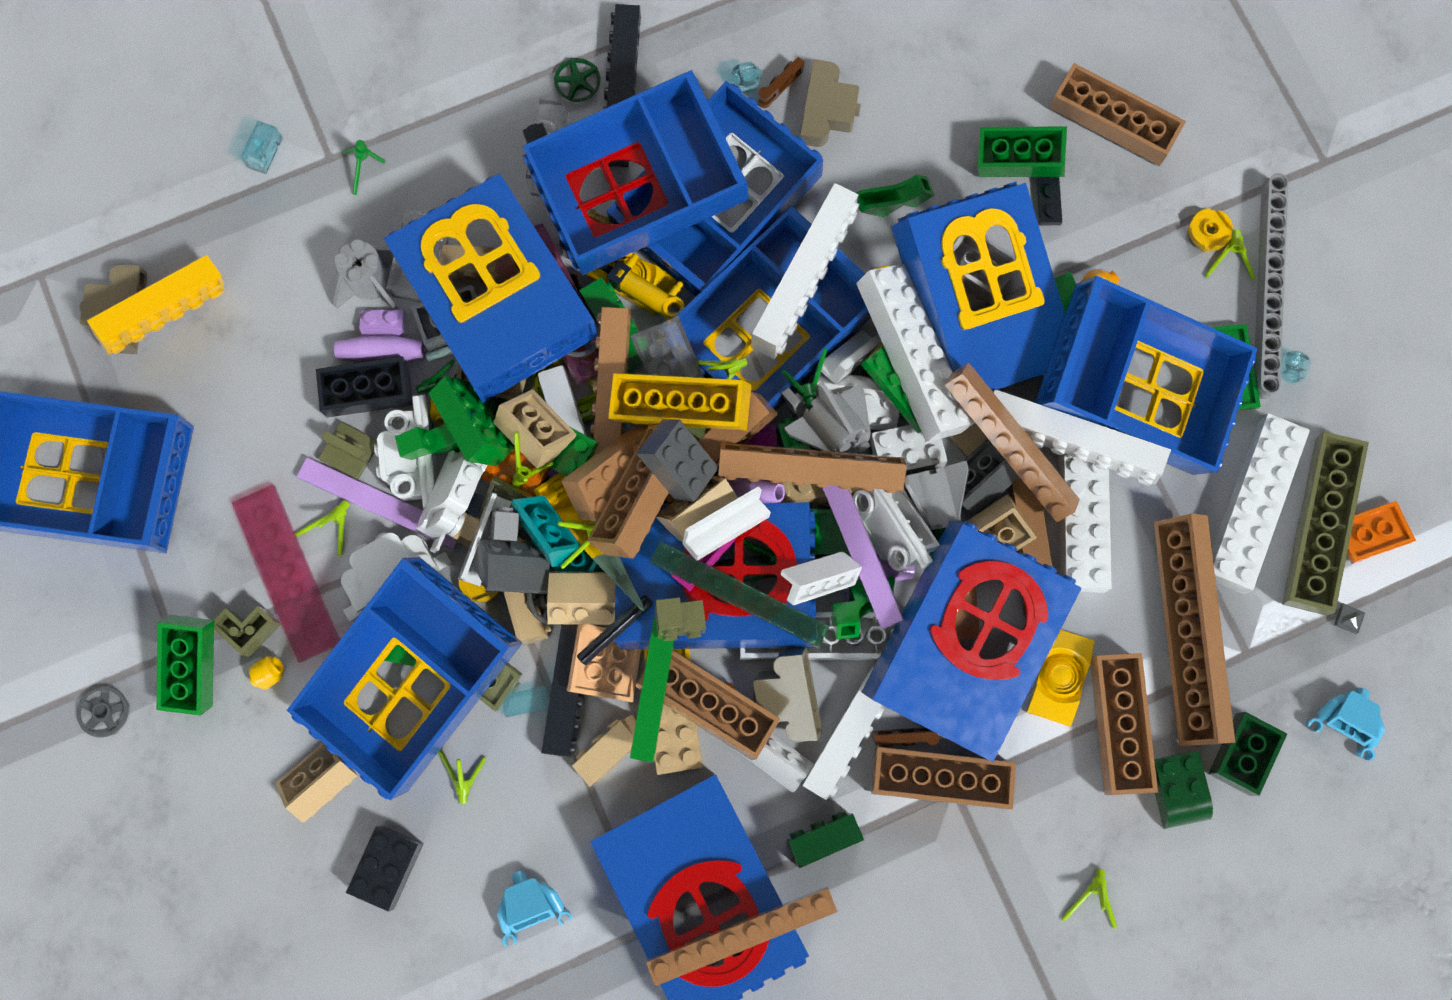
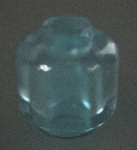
[729,62,762,92]
[1281,351,1311,383]

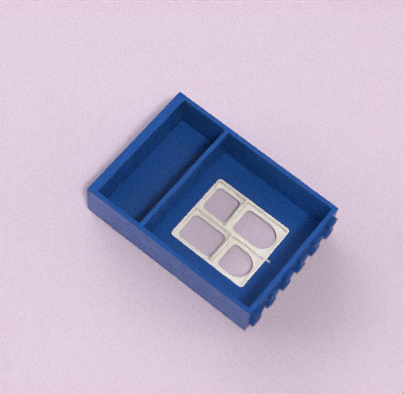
[606,81,823,297]

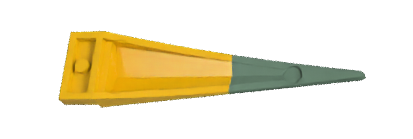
[533,473,644,611]

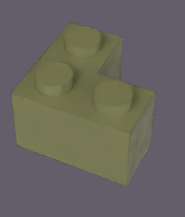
[655,598,706,641]
[214,606,281,657]

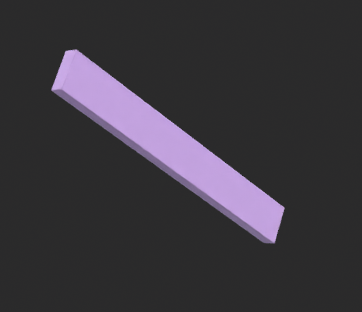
[296,458,458,550]
[823,485,904,629]

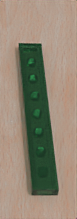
[649,541,829,648]

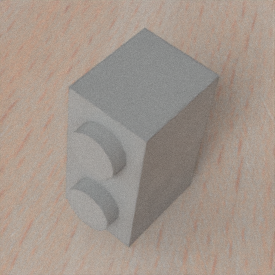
[489,507,519,541]

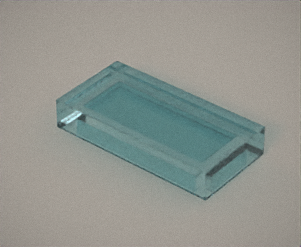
[503,686,549,718]

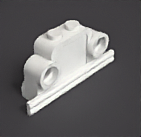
[374,395,438,508]
[416,450,487,553]
[853,489,940,571]
[341,532,452,622]

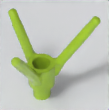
[1205,229,1256,280]
[698,357,748,379]
[512,432,554,487]
[295,500,350,557]
[558,520,596,569]
[438,749,486,804]
[1062,869,1117,929]

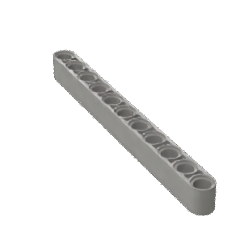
[1254,173,1288,399]

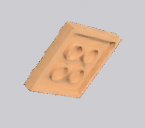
[567,624,641,702]

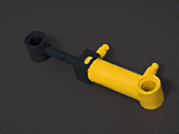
[559,239,685,323]

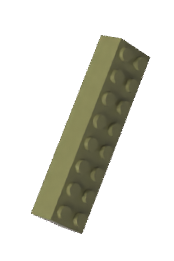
[1282,432,1369,616]

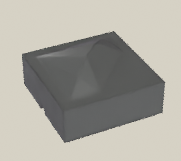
[1334,604,1365,634]

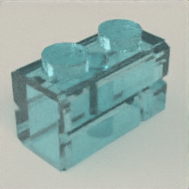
[240,121,283,174]

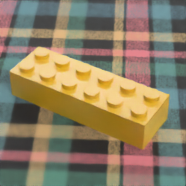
[87,255,225,355]
[608,373,752,431]

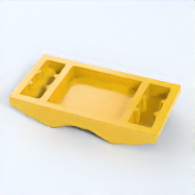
[583,253,677,316]
[1026,630,1095,727]

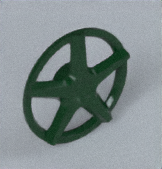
[554,58,601,102]

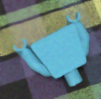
[1306,688,1385,761]
[497,871,572,946]

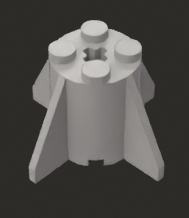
[333,239,398,310]
[784,381,871,454]
[904,461,969,531]

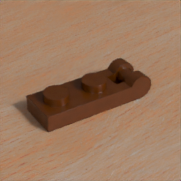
[758,56,804,108]
[872,727,939,748]

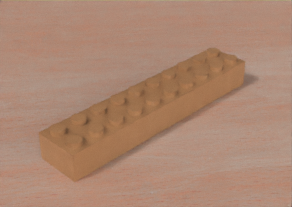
[1154,514,1235,746]

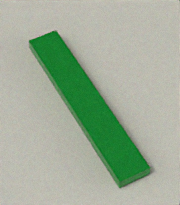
[630,617,675,762]

